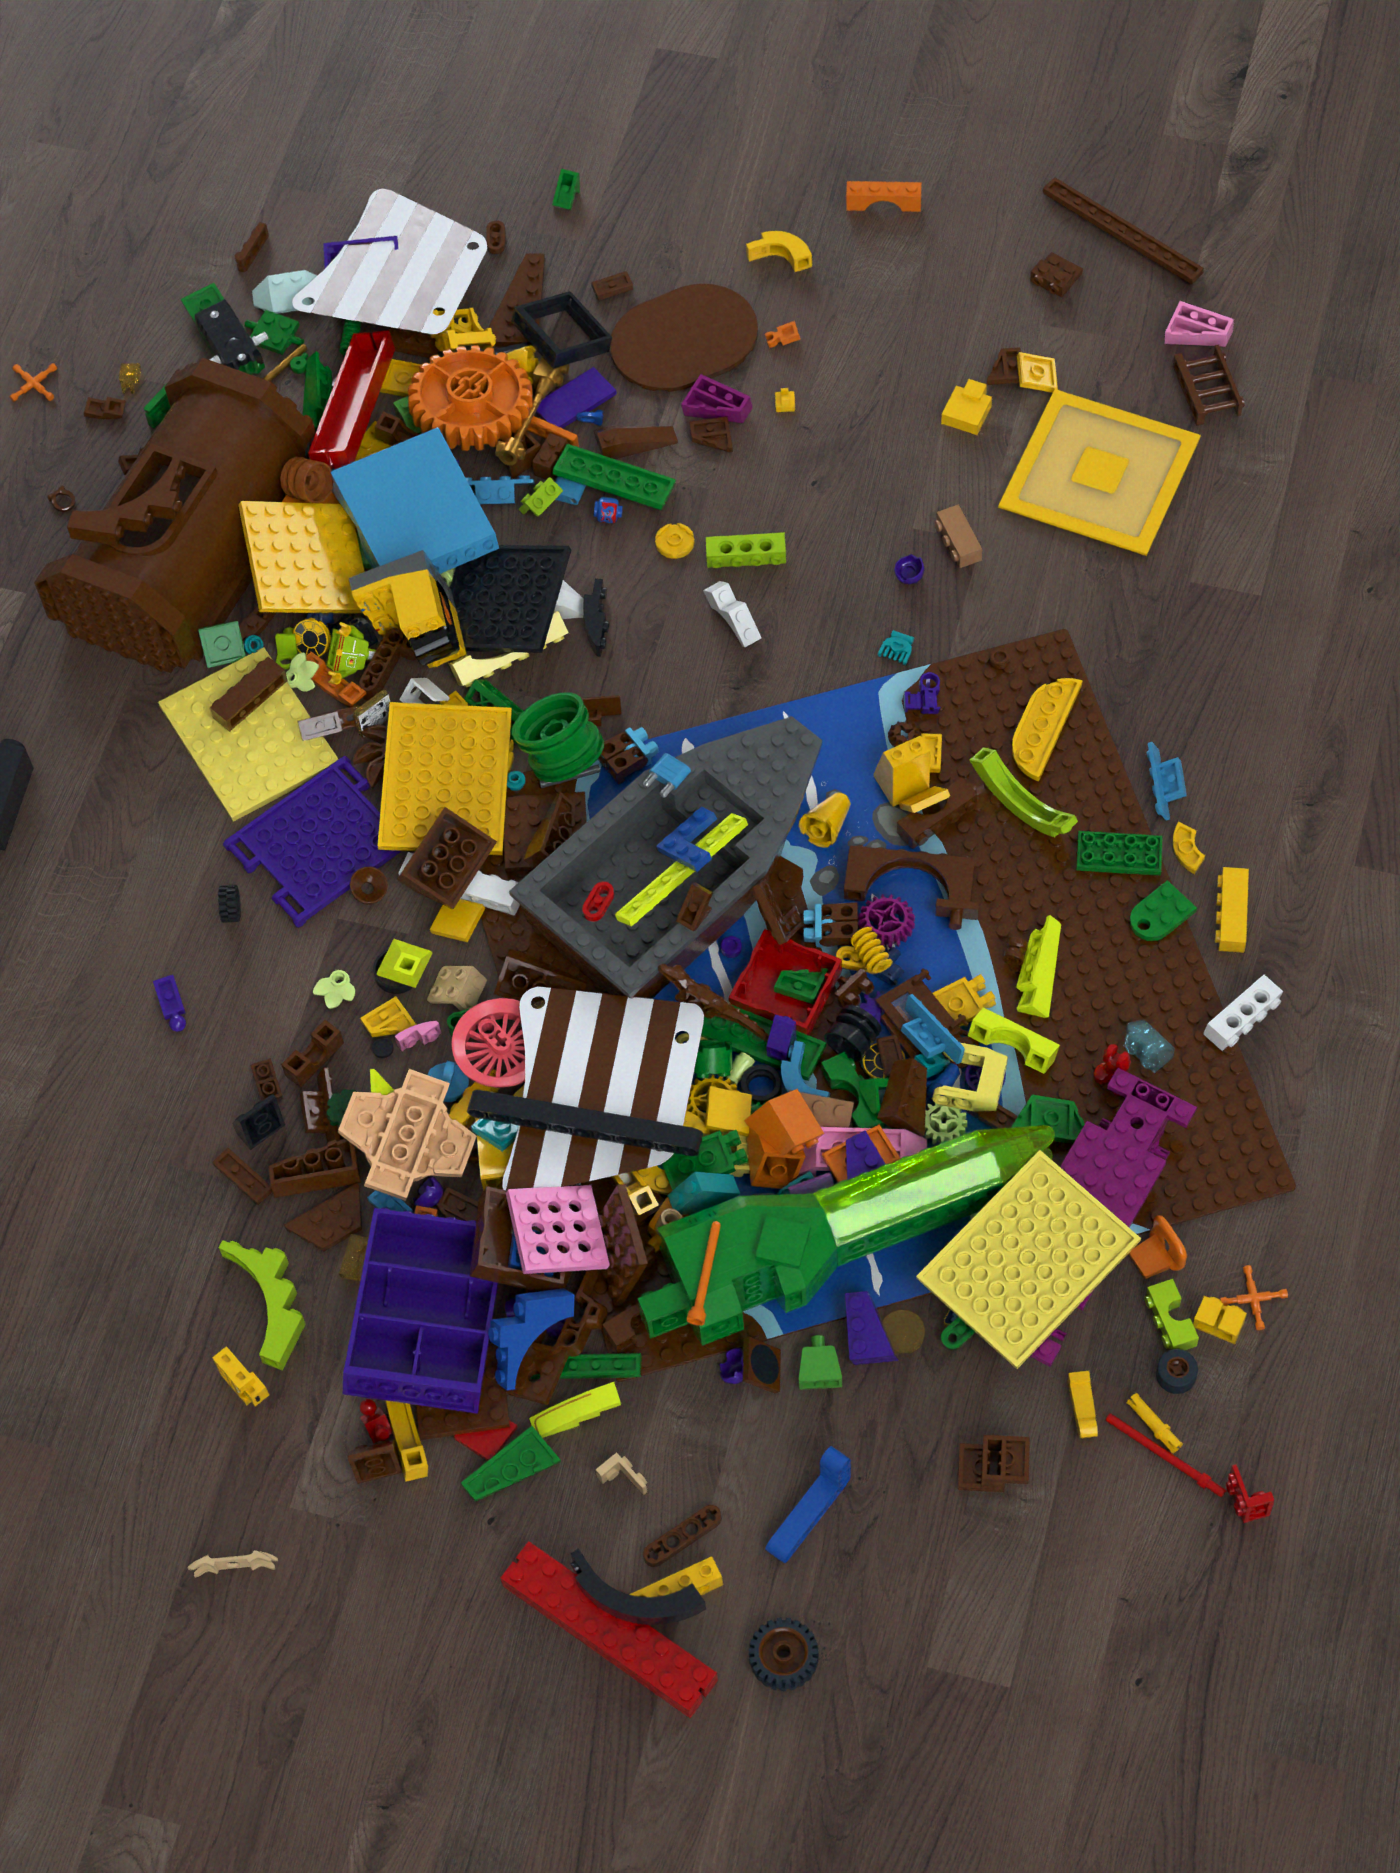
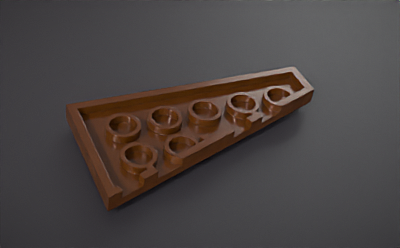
[488,253,545,347]

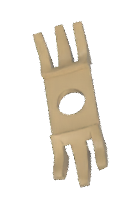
[188,1550,278,1578]

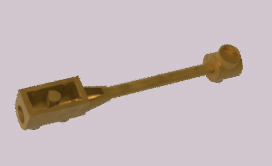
[496,357,570,465]

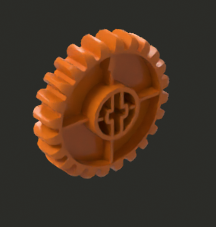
[408,345,533,451]

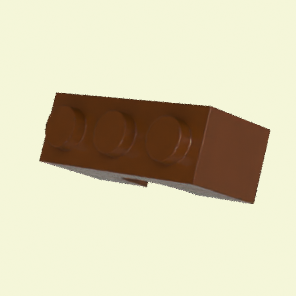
[281,1020,344,1088]
[602,1303,642,1353]

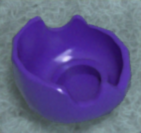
[894,554,925,585]
[413,1176,444,1208]
[720,1348,743,1384]

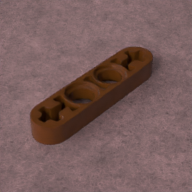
[643,1505,721,1567]

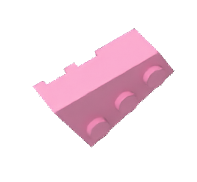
[1165,301,1234,347]

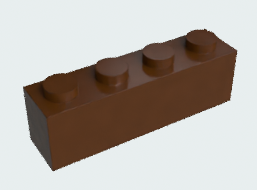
[210,657,288,732]

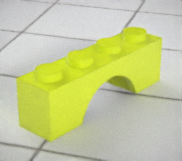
[968,1007,1060,1074]

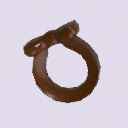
[47,485,75,512]

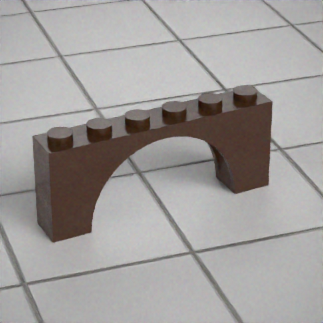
[844,845,975,902]

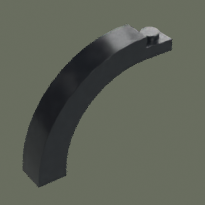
[570,1549,706,1625]

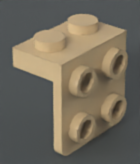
[427,966,487,1011]

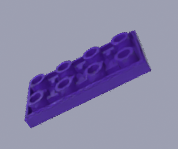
[535,367,617,429]

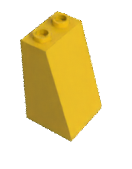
[873,736,930,807]
[475,1118,514,1190]

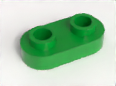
[941,1317,976,1350]

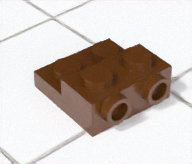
[1030,252,1083,298]

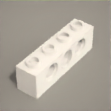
[1203,975,1283,1051]

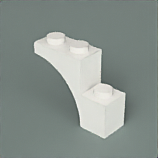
[703,581,761,647]

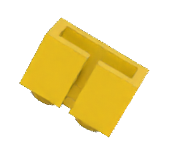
[1193,1296,1247,1344]

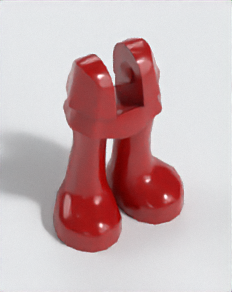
[1093,1044,1131,1096]

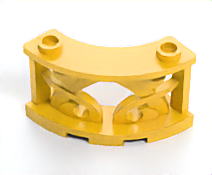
[430,308,496,352]

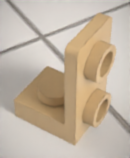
[596,1452,647,1495]

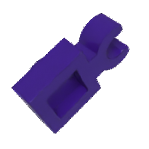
[860,991,882,1024]

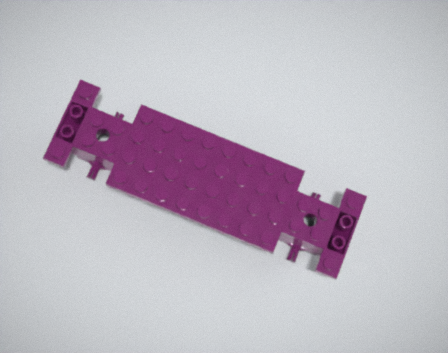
[1029,1068,1197,1367]

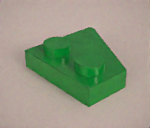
[774,968,828,1004]

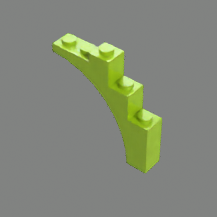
[219,1240,306,1371]

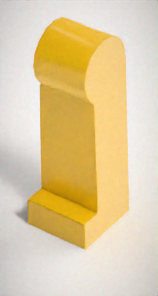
[1067,1371,1098,1439]

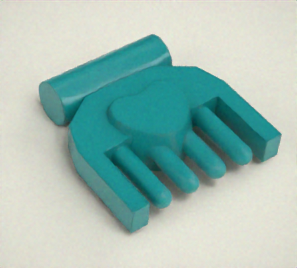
[878,630,914,665]

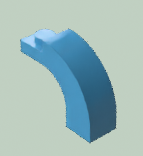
[781,1041,831,1097]

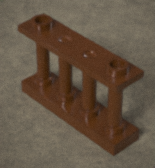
[1173,344,1245,426]

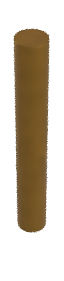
[262,344,307,382]

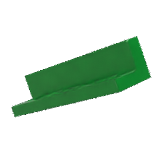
[464,679,523,745]

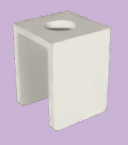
[399,678,450,704]

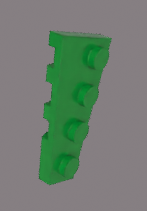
[461,1426,561,1502]

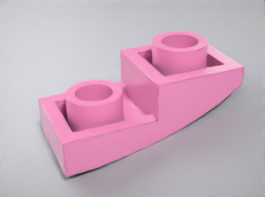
[395,1021,441,1051]

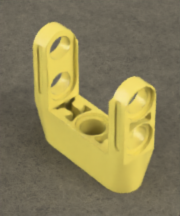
[932,1043,1008,1112]

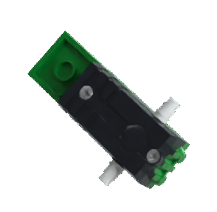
[181,283,268,375]

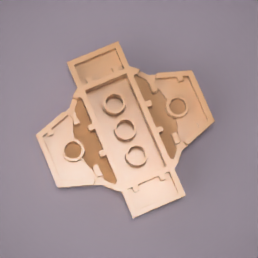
[338,1069,477,1201]

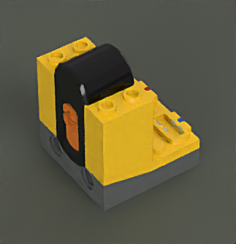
[349,550,467,668]

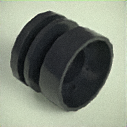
[824,1004,882,1062]

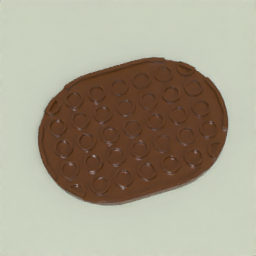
[610,284,758,392]

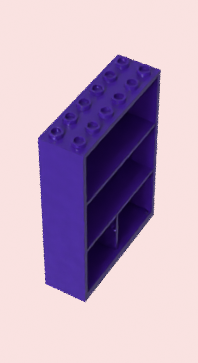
[343,1208,499,1414]

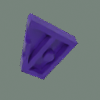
[846,1131,885,1180]

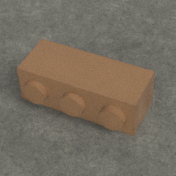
[934,504,982,568]

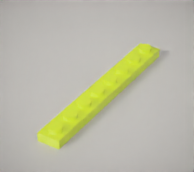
[615,813,748,926]

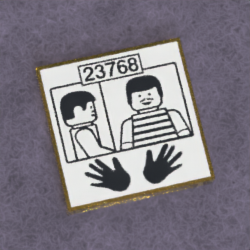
[353,689,391,738]

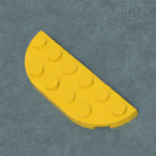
[1012,678,1082,782]

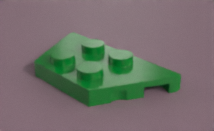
[1009,1095,1085,1144]

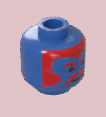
[594,497,623,524]

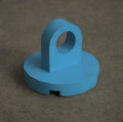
[427,1061,469,1102]

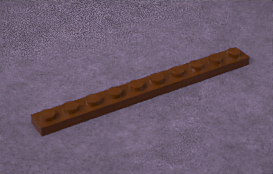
[1043,177,1204,284]

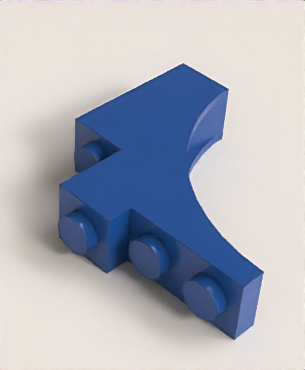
[488,1288,575,1390]

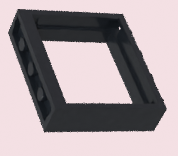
[511,291,612,369]

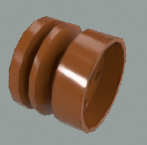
[280,457,334,503]

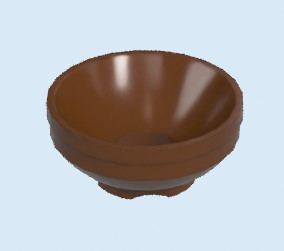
[350,867,388,905]

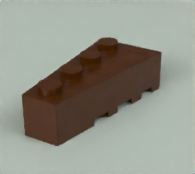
[268,1139,361,1198]

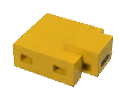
[941,379,992,435]
[212,1346,269,1406]

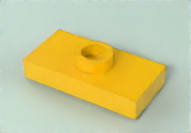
[921,733,942,773]

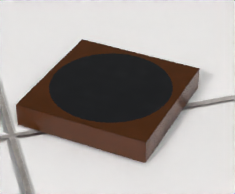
[743,1337,781,1394]

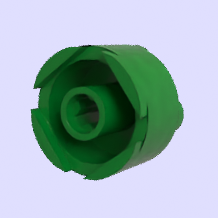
[694,1040,733,1078]

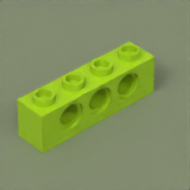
[706,532,786,568]

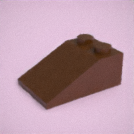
[348,1439,402,1484]

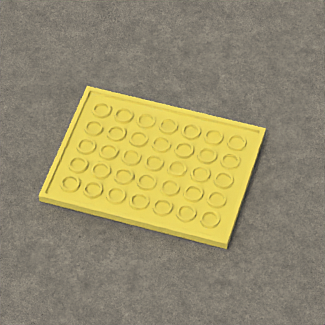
[158,647,339,822]
[916,1150,1141,1369]

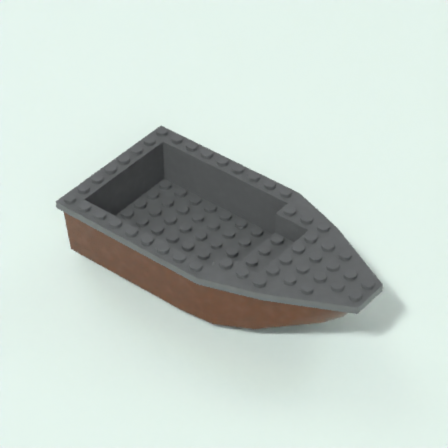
[509,716,822,999]

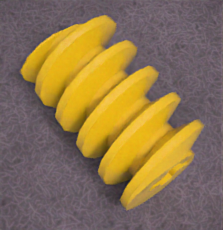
[851,927,893,974]

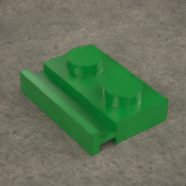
[143,383,171,429]

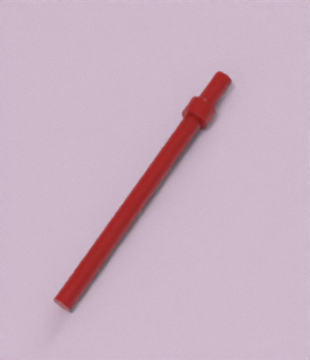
[1106,1413,1226,1498]

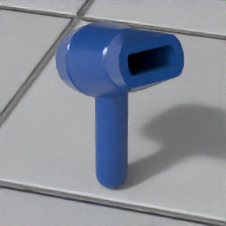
[926,1063,960,1102]

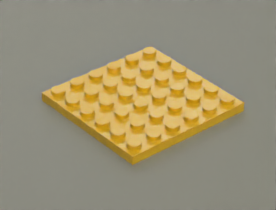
[238,501,365,613]

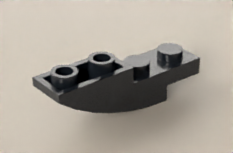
[583,579,609,657]

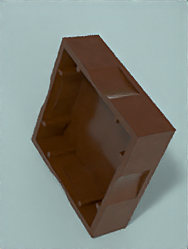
[470,1186,571,1292]

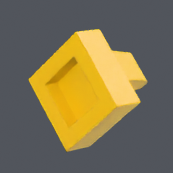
[775,388,795,412]

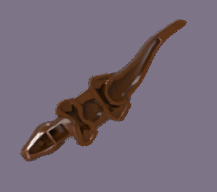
[658,964,769,1043]

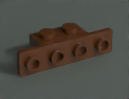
[581,695,622,727]
[300,1067,341,1143]

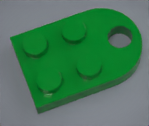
[1130,880,1197,941]

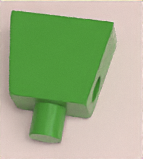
[799,1335,842,1390]

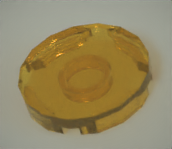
[882,1310,925,1354]

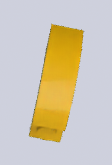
[746,231,812,272]

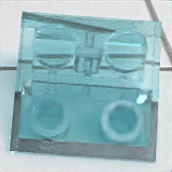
[1124,1020,1175,1073]

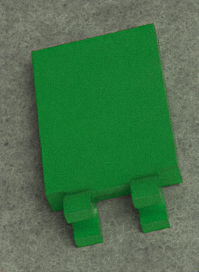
[662,1130,749,1191]

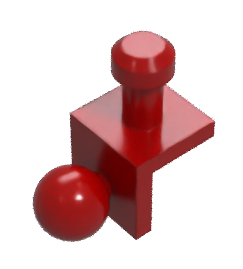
[360,1399,393,1443]

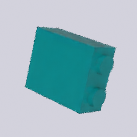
[668,1172,740,1215]

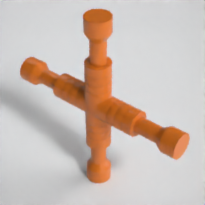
[9,363,57,402]
[1220,1265,1288,1330]

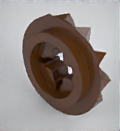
[888,720,921,747]

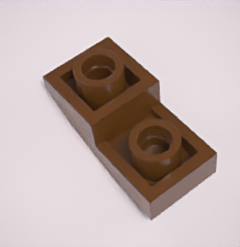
[250,1058,283,1101]

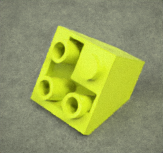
[377,939,433,988]

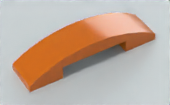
[306,652,366,706]

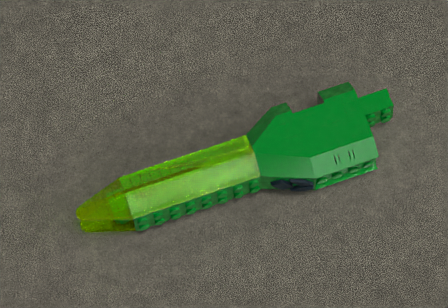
[638,1125,1055,1346]

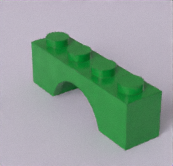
[821,1052,885,1129]

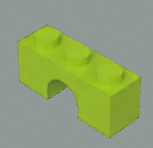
[1144,1279,1199,1350]

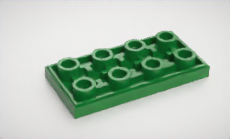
[1076,831,1162,876]

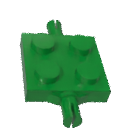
[244,310,304,355]

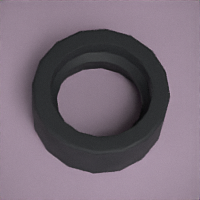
[741,1065,782,1105]

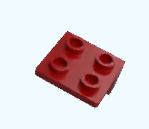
[1226,1464,1274,1523]

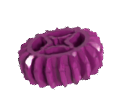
[858,894,915,948]

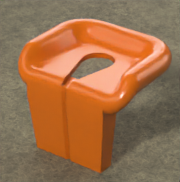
[1128,1215,1187,1279]

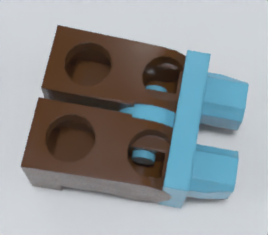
[598,727,659,785]
[804,902,858,947]

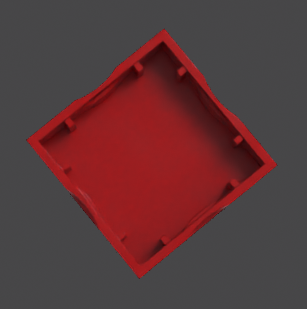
[728,929,842,1035]

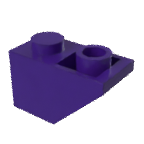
[766,1015,797,1061]

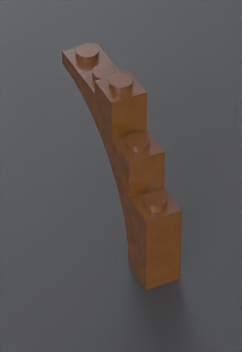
[67,457,186,545]

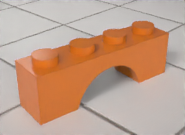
[846,181,922,212]

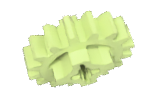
[925,1103,967,1144]

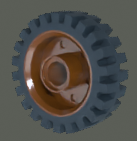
[749,1618,819,1691]

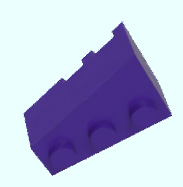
[845,1291,899,1365]

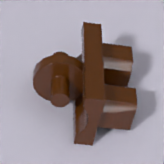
[834,968,874,1008]

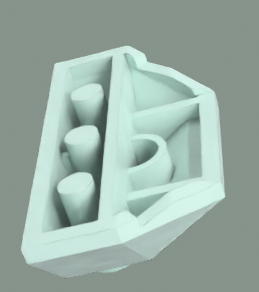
[252,270,317,314]

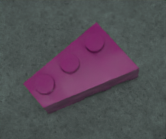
[681,374,753,423]

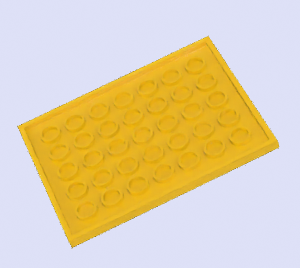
[378,702,512,855]

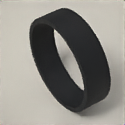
[373,949,413,994]

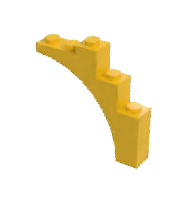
[612,1171,658,1215]

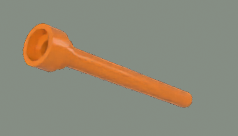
[687,1221,721,1326]

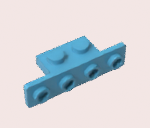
[466,476,535,505]
[1147,742,1187,821]
[901,994,965,1064]

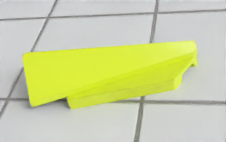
[1016,915,1061,1018]

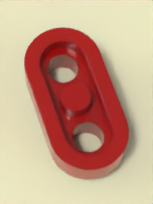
[582,882,614,922]

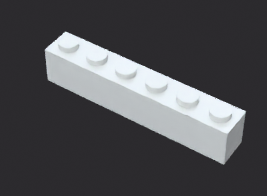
[398,852,520,916]

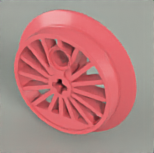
[452,998,525,1088]

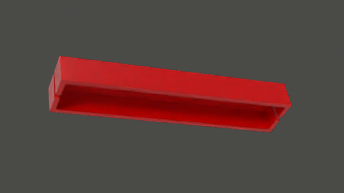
[308,331,395,470]
[501,1541,718,1718]

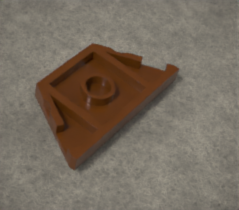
[284,1183,362,1251]

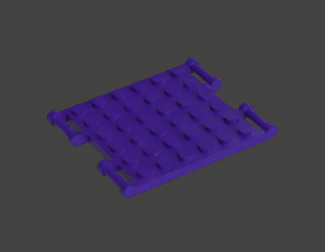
[223,756,402,928]

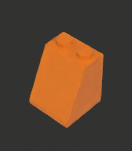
[744,1089,824,1156]
[747,1128,806,1189]

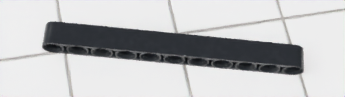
[467,1090,703,1156]

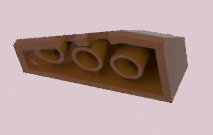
[594,426,678,459]
[524,792,575,869]
[494,948,587,1002]

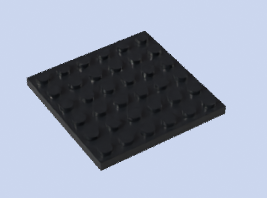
[450,545,572,653]

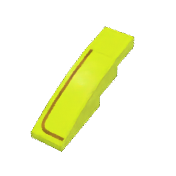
[529,1382,621,1438]

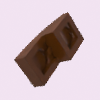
[84,397,126,419]

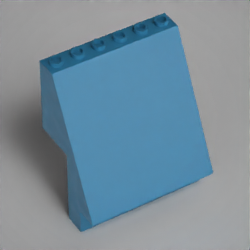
[331,427,499,574]

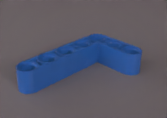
[765,1446,851,1564]

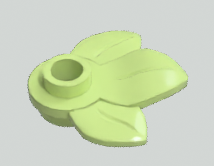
[286,653,319,692]
[313,970,355,1009]

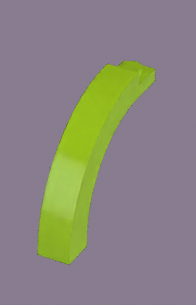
[970,747,1078,837]

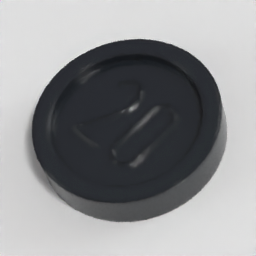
[372,1037,394,1058]

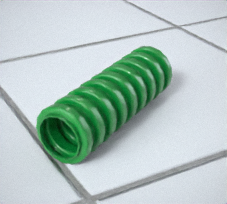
[339,319,361,356]

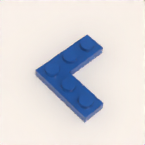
[656,807,717,872]

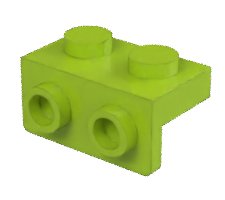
[518,477,563,517]

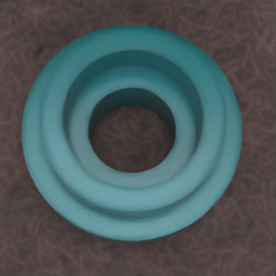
[244,635,263,654]
[507,771,526,791]

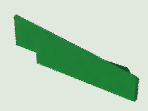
[302,351,332,433]

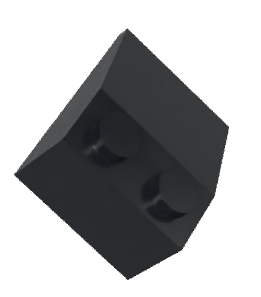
[232,1094,285,1150]

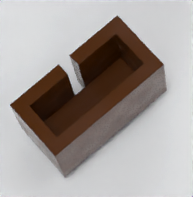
[532,433,568,480]

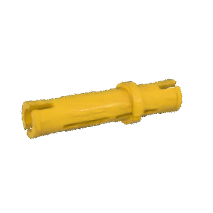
[1127,1393,1183,1454]

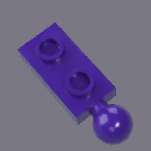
[153,975,186,1032]

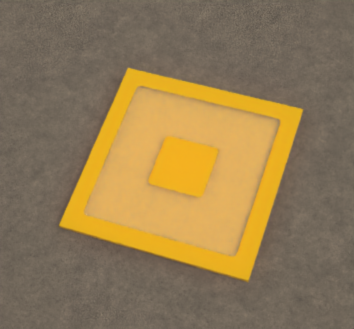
[998,389,1201,556]

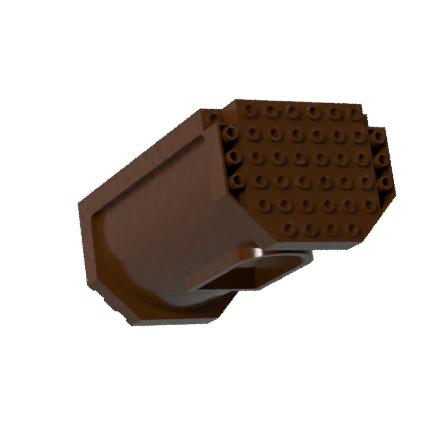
[34,358,316,673]

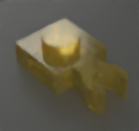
[119,363,141,394]

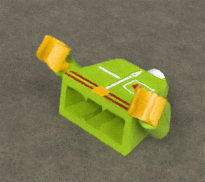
[326,622,376,685]

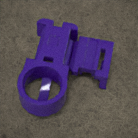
[903,672,940,714]

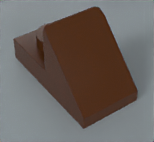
[676,882,713,931]

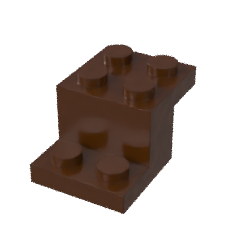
[958,1435,1030,1492]

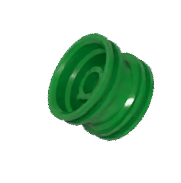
[512,692,604,782]

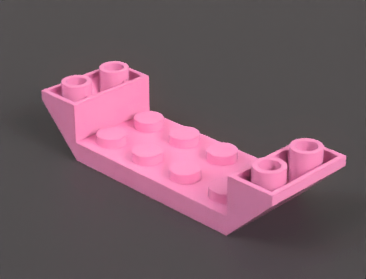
[798,1127,927,1178]

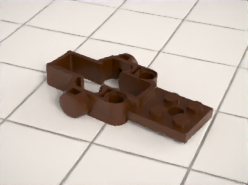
[506,1270,607,1405]

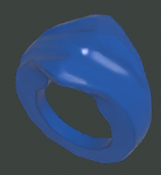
[576,409,604,426]

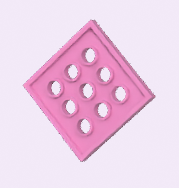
[506,1185,610,1274]

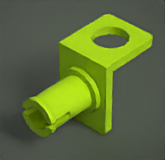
[275,627,298,669]

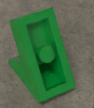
[552,168,580,210]

